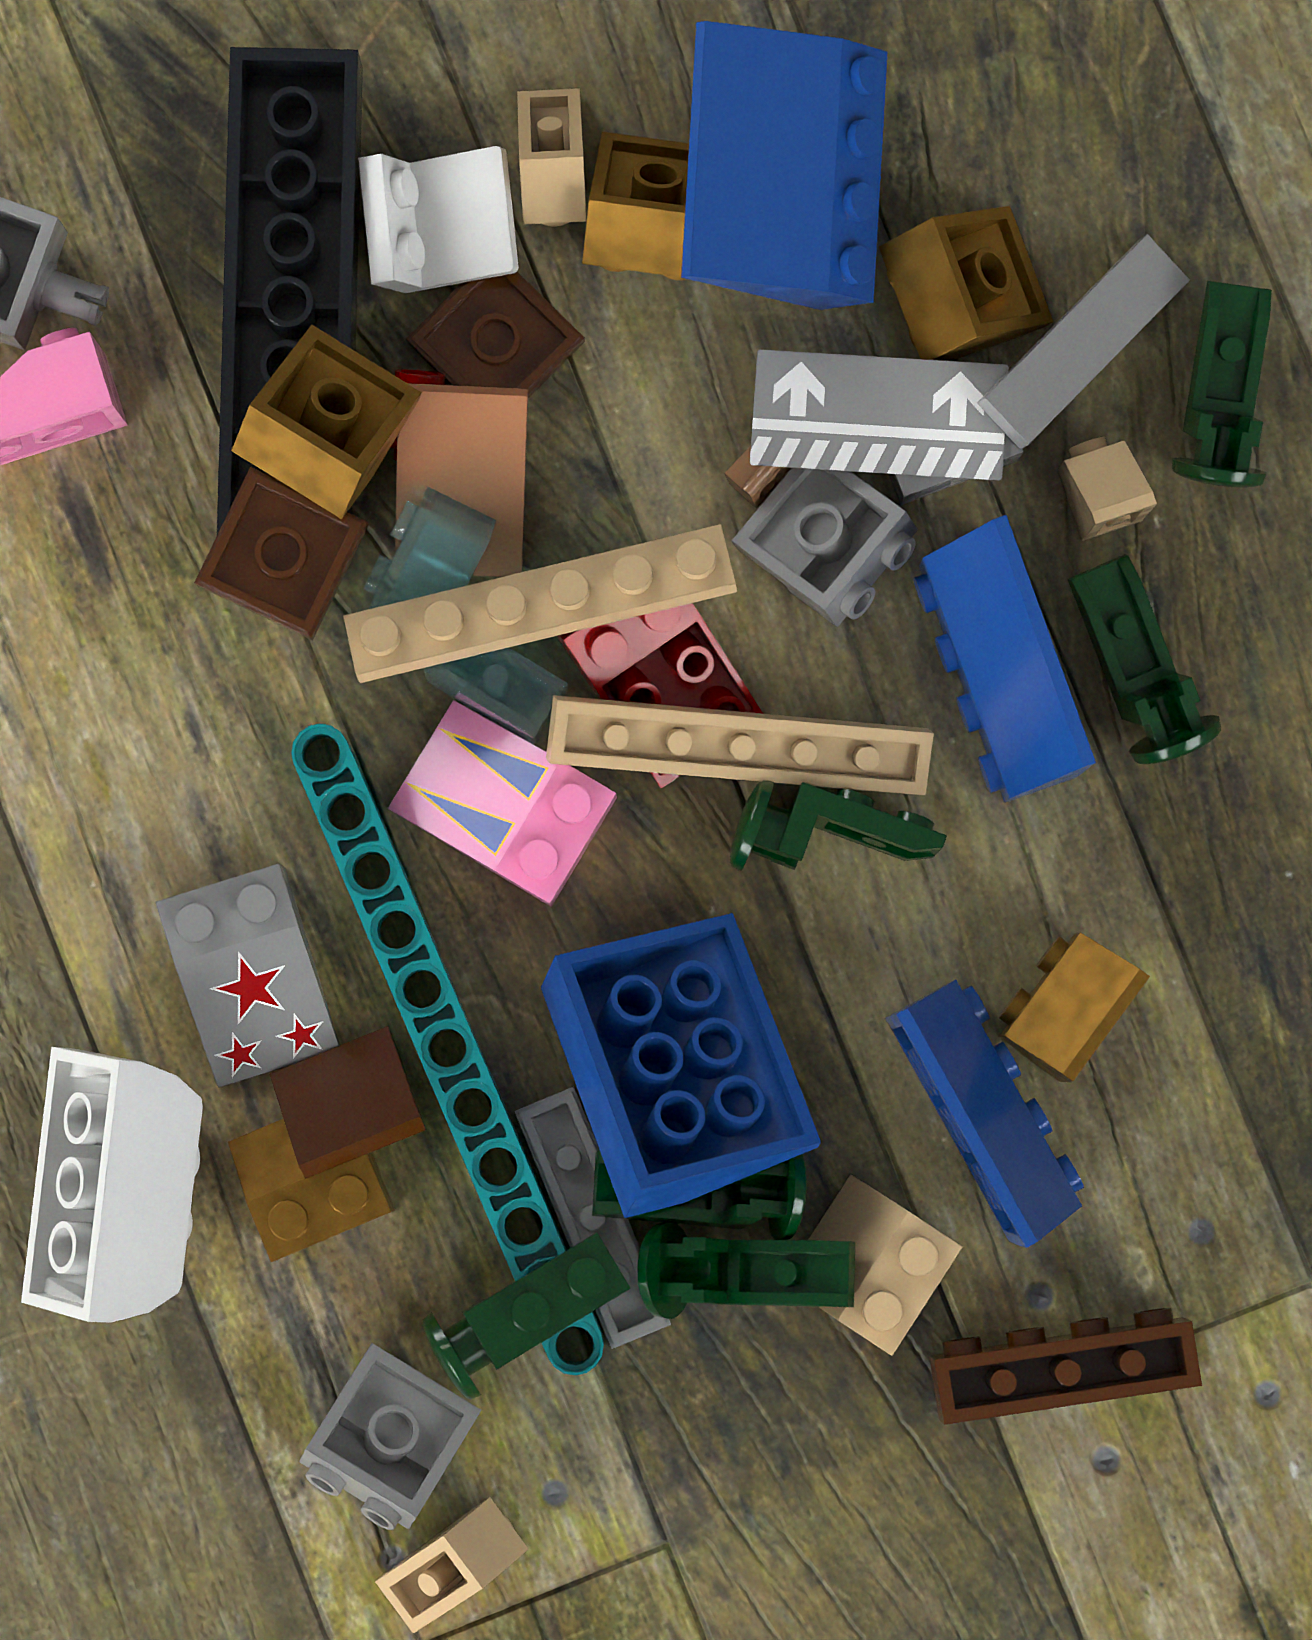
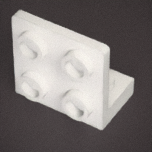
[358,146,519,293]

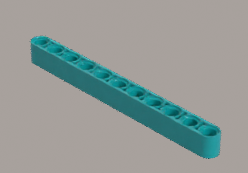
[291,724,604,1375]

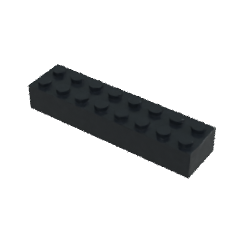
[217,47,363,568]

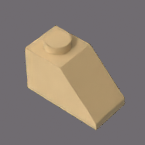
[517,88,587,227]
[1058,437,1157,541]
[375,1497,528,1633]

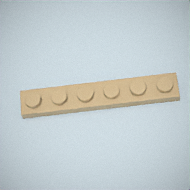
[343,524,737,683]
[546,695,934,795]

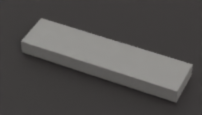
[977,234,1190,450]
[515,1087,671,1349]

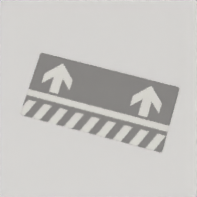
[750,350,1009,481]

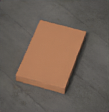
[395,383,528,577]

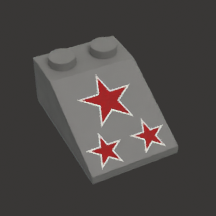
[156,864,339,1088]

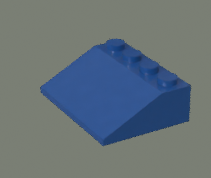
[681,21,888,310]
[913,515,1096,803]
[540,913,821,1218]
[885,980,1084,1248]

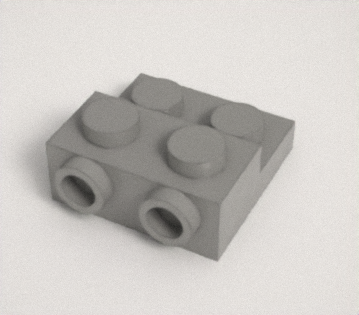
[732,468,918,627]
[299,1343,481,1530]

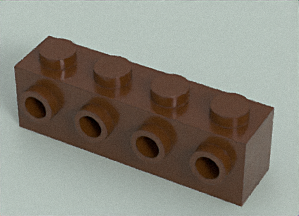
[929,1308,1202,1425]

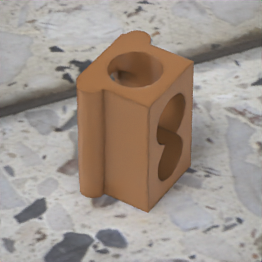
[724,445,791,508]

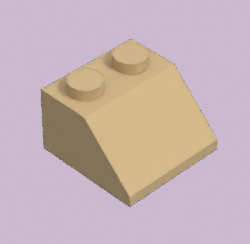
[808,1174,963,1356]

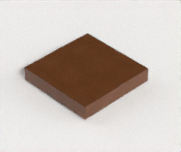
[406,272,585,398]
[194,467,369,641]
[269,1026,426,1179]

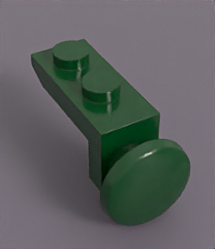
[1172,280,1272,488]
[1067,554,1221,764]
[730,781,947,871]
[592,1150,807,1240]
[637,1222,855,1319]
[423,1232,631,1399]

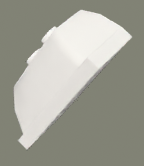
[21,1047,203,1323]

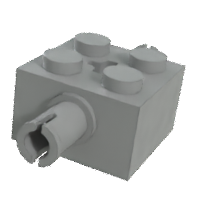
[0,197,109,350]

